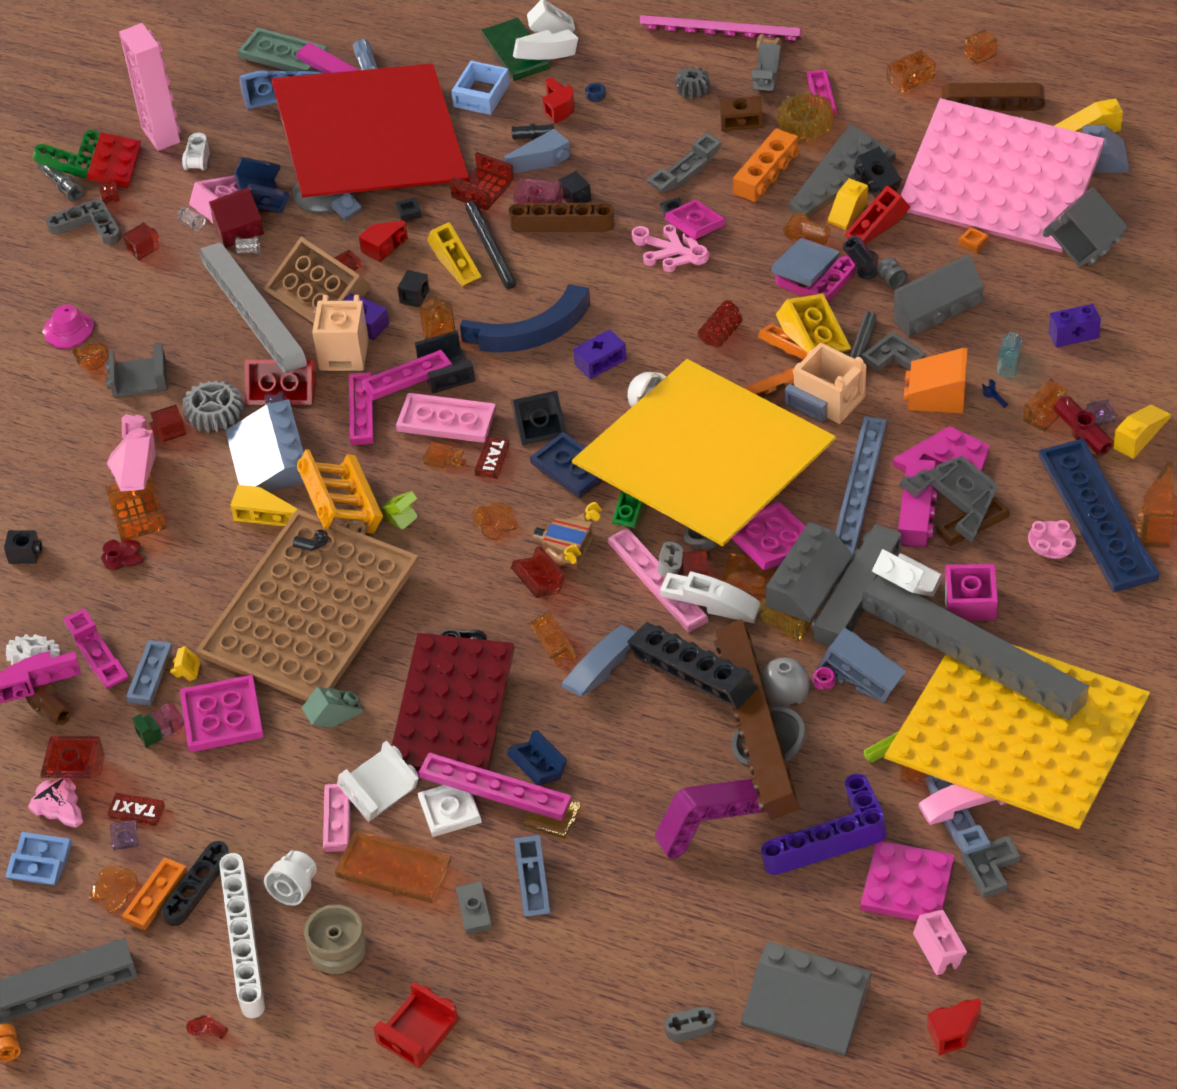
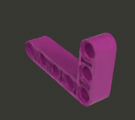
[654,779,767,859]

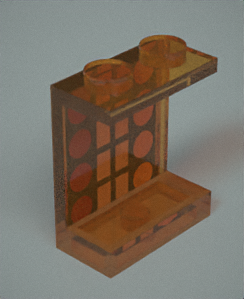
[106,475,167,542]

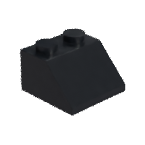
[510,391,566,445]

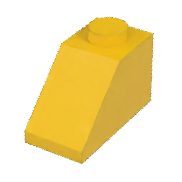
[828,178,868,230]

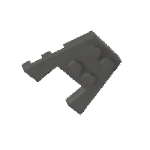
[900,456,998,542]

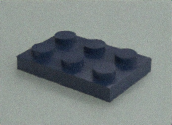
[530,432,602,498]

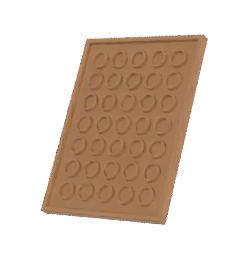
[196,509,420,701]

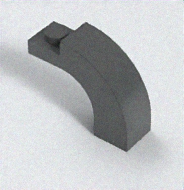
[751,43,782,91]

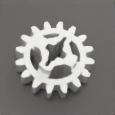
[6,634,60,665]

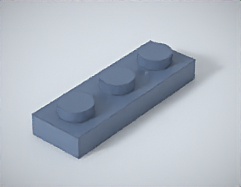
[126,640,173,706]

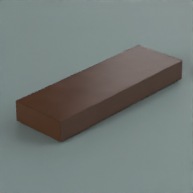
[936,497,1010,547]

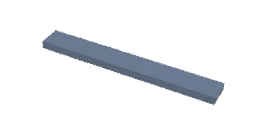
[835,416,887,563]

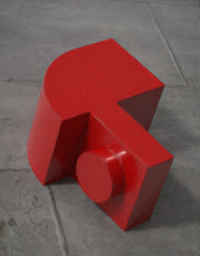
[542,77,575,124]

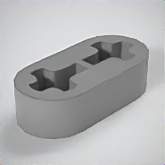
[657,541,683,578]

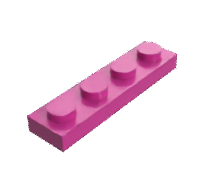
[362,350,452,400]
[349,372,374,446]

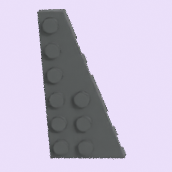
[789,123,896,221]

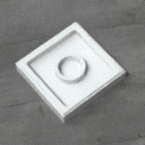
[418,785,482,837]

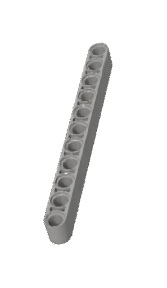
[199,242,307,373]

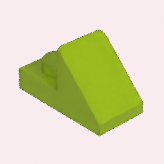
[380,491,418,530]

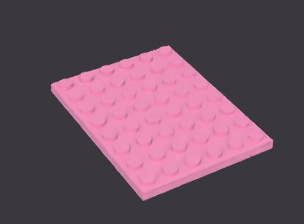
[901,98,1104,253]

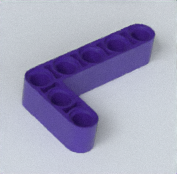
[761,773,887,875]

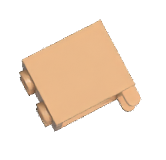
[312,295,369,371]
[793,343,866,424]

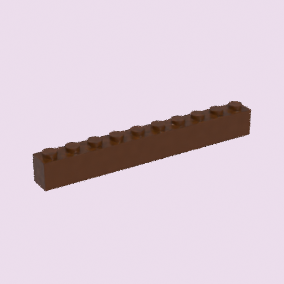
[714,619,800,820]

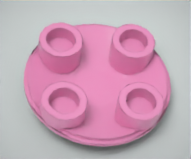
[1028,520,1076,559]

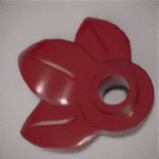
[101,539,144,570]

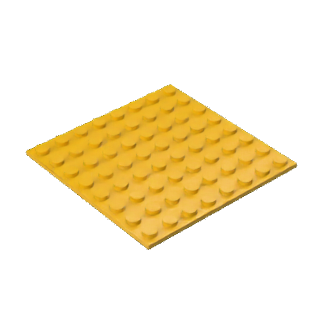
[572,359,836,546]
[884,645,1150,829]

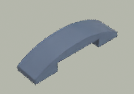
[926,776,990,854]

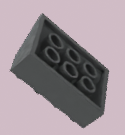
[741,941,871,1056]

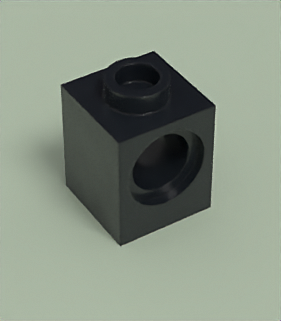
[397,270,430,308]
[4,530,43,564]

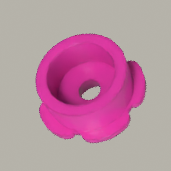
[812,667,836,690]

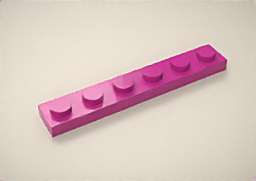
[419,753,571,821]

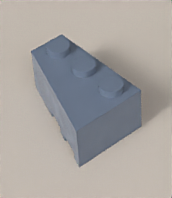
[815,627,906,703]

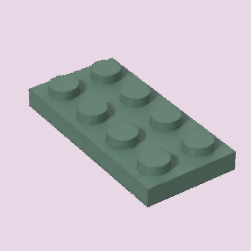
[238,27,328,72]

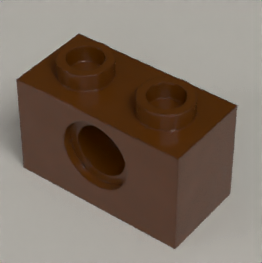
[719,96,763,131]

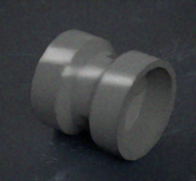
[877,257,907,288]

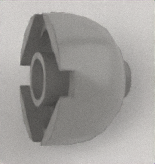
[761,657,810,708]

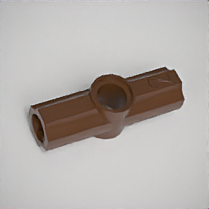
[25,683,73,725]

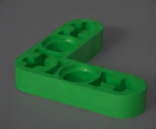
[33,130,100,178]

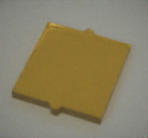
[523,801,581,839]

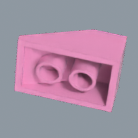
[189,175,239,223]

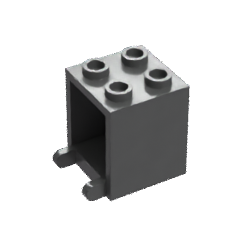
[1042,187,1128,268]

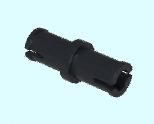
[511,123,554,140]

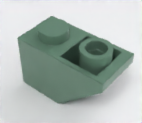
[302,686,364,728]

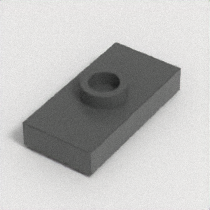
[456,881,492,935]

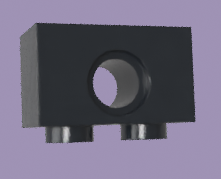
[854,146,902,198]

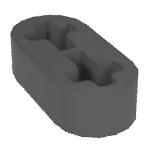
[664,1007,716,1042]

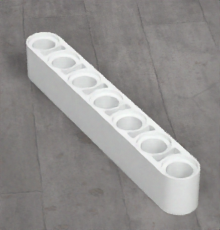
[219,853,265,1018]

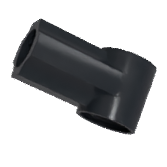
[843,235,879,280]

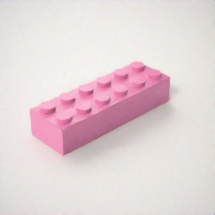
[119,23,181,151]

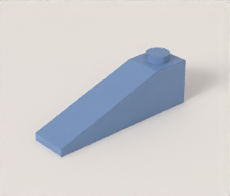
[239,71,323,110]

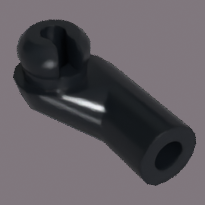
[293,529,329,551]

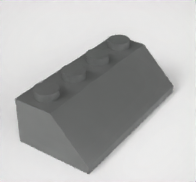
[894,255,983,338]
[766,522,853,622]

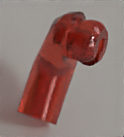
[186,1015,228,1039]

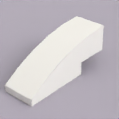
[513,29,578,60]

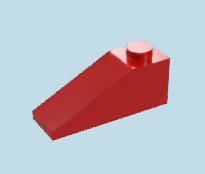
[844,186,911,244]

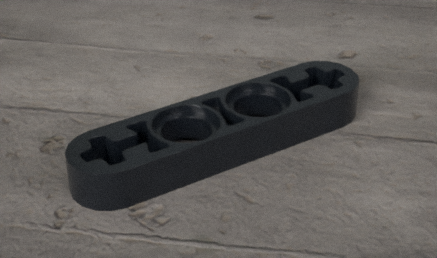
[162,841,229,926]

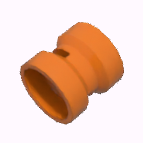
[0,1024,21,1062]

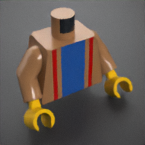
[533,502,602,570]

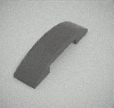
[647,132,722,192]

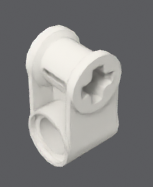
[182,132,210,171]

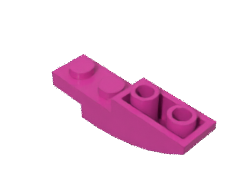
[0,651,81,704]

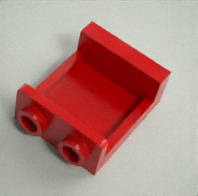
[373,982,459,1069]

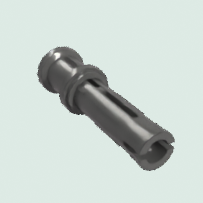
[38,163,84,201]

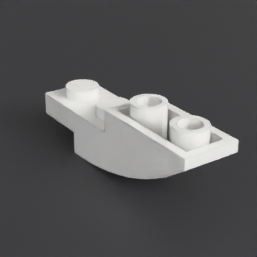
[660,571,761,623]

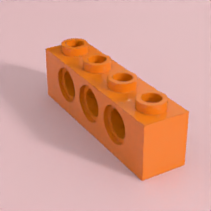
[733,128,799,202]

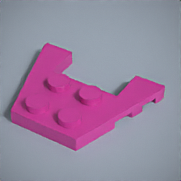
[893,426,990,472]

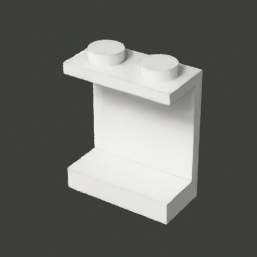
[872,549,944,597]
[337,741,419,822]

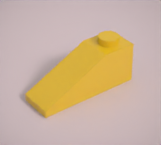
[1054,98,1123,133]
[427,222,482,287]
[1113,404,1171,459]
[230,485,297,526]

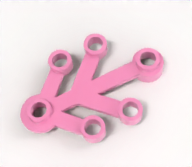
[632,224,709,272]

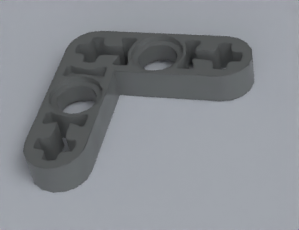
[46,199,121,245]

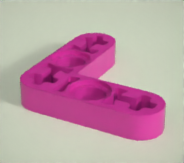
[775,256,856,302]

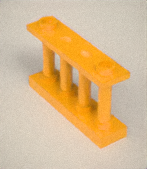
[297,449,383,534]

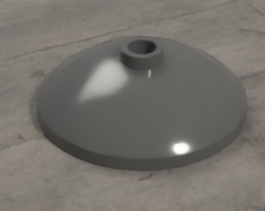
[293,181,356,214]
[732,707,806,767]

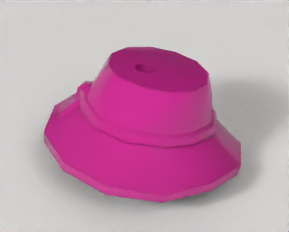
[43,305,94,349]

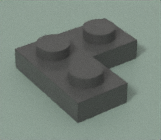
[862,331,926,372]
[960,836,1020,899]

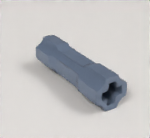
[353,39,378,70]

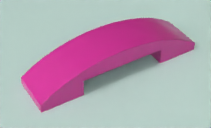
[63,608,129,689]

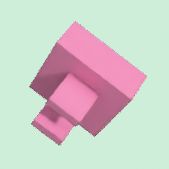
[121,414,146,438]

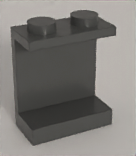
[106,344,167,398]

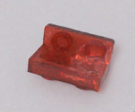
[511,546,565,598]

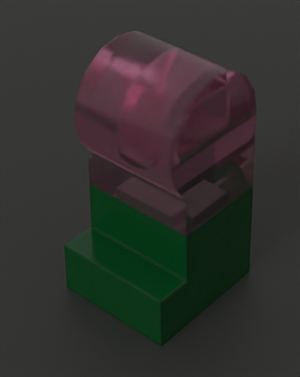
[132,704,184,748]

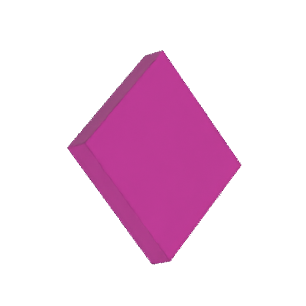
[665,200,726,239]

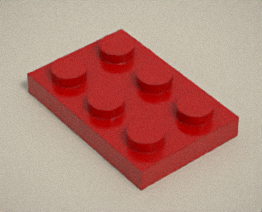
[87,132,141,188]

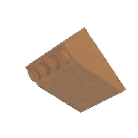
[263,237,372,324]

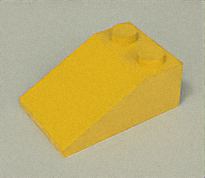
[776,294,851,353]

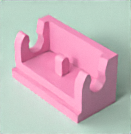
[913,910,967,975]

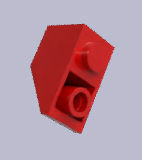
[358,220,408,262]
[927,998,981,1055]

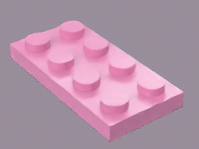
[396,393,496,443]

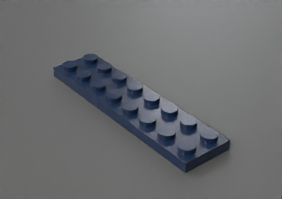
[1038,439,1160,593]

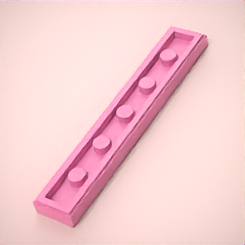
[608,527,708,633]

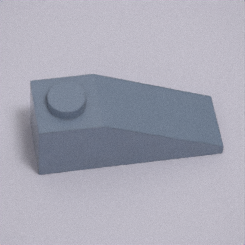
[504,129,571,174]
[514,835,550,917]

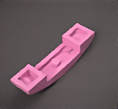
[919,784,1008,825]

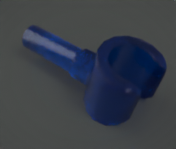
[982,379,1008,408]

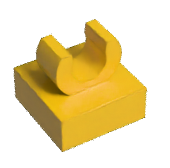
[170,646,201,681]

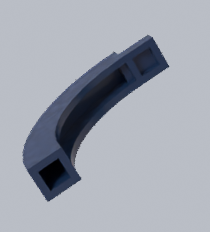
[460,285,591,352]

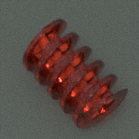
[697,300,743,348]

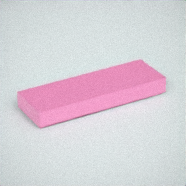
[323,784,351,853]

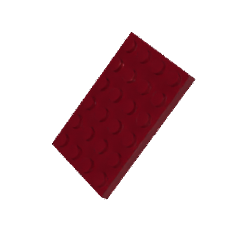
[391,633,515,771]

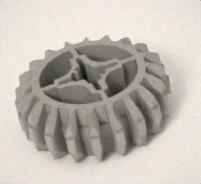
[182,379,244,433]

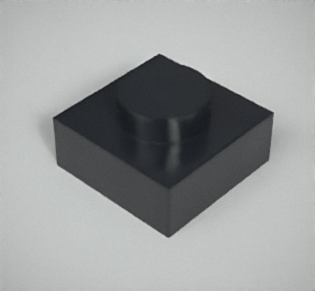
[395,198,422,221]

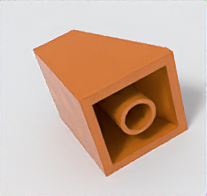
[904,348,968,413]

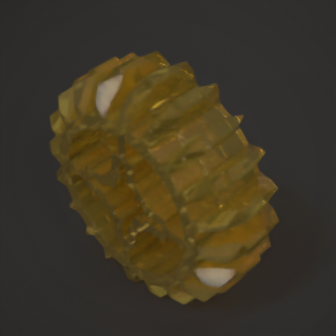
[777,91,834,141]

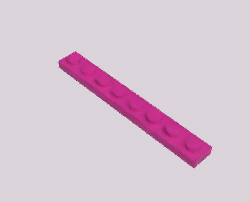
[640,15,803,41]

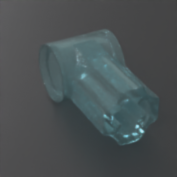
[996,332,1023,378]

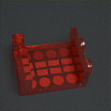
[449,152,514,211]

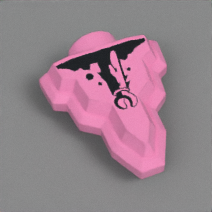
[28,777,83,828]

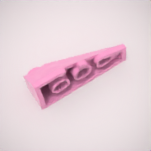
[107,428,156,491]

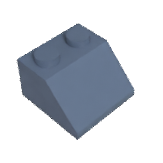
[1082,125,1129,173]

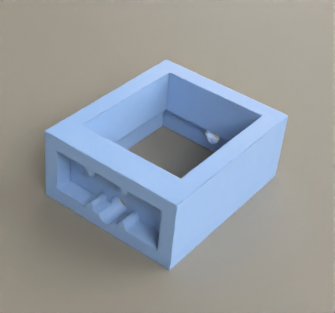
[451,61,510,115]

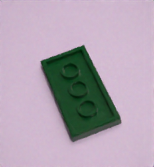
[481,18,550,81]

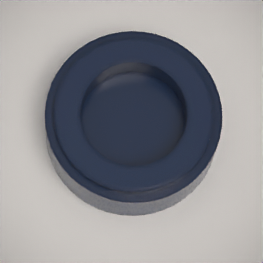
[585,83,606,102]

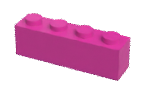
[898,459,937,547]

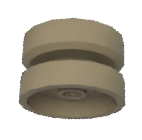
[304,904,366,974]

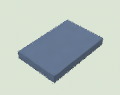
[771,238,840,287]

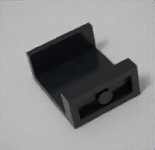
[414,330,475,394]

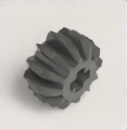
[675,66,710,99]

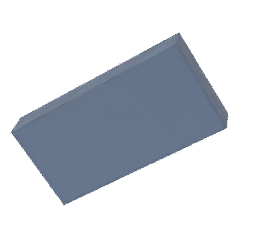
[785,384,827,423]

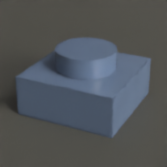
[331,193,362,222]

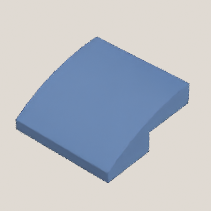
[5,832,73,886]

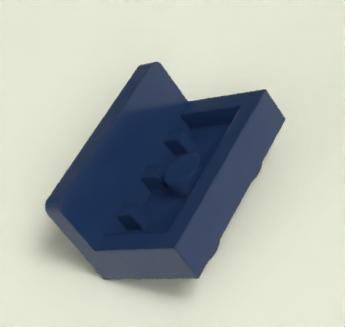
[507,730,567,786]

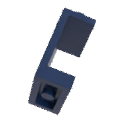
[234,157,290,213]

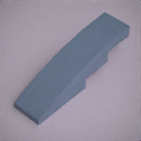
[562,625,636,697]

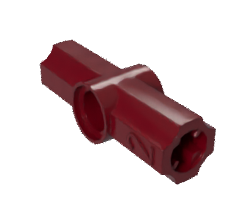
[1053,395,1114,456]

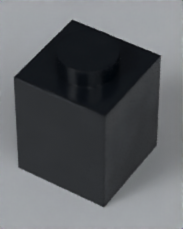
[558,171,591,203]

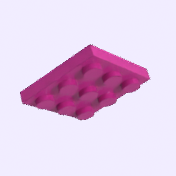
[731,502,806,570]
[180,674,264,753]
[860,841,954,921]

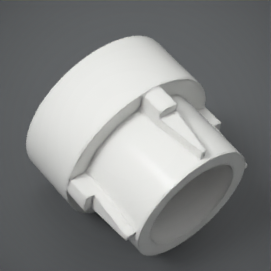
[264,850,317,906]

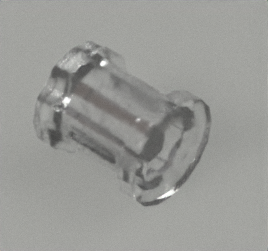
[177,206,205,232]
[235,236,260,256]

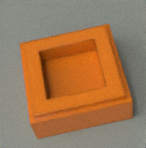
[958,227,989,253]

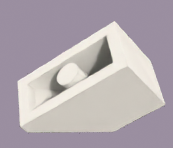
[527,0,575,34]

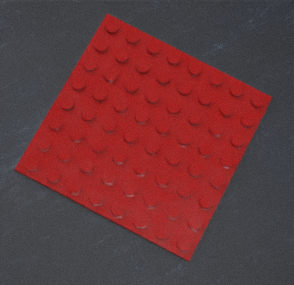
[271,63,469,198]

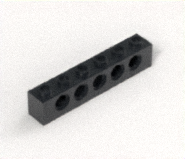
[627,622,757,709]

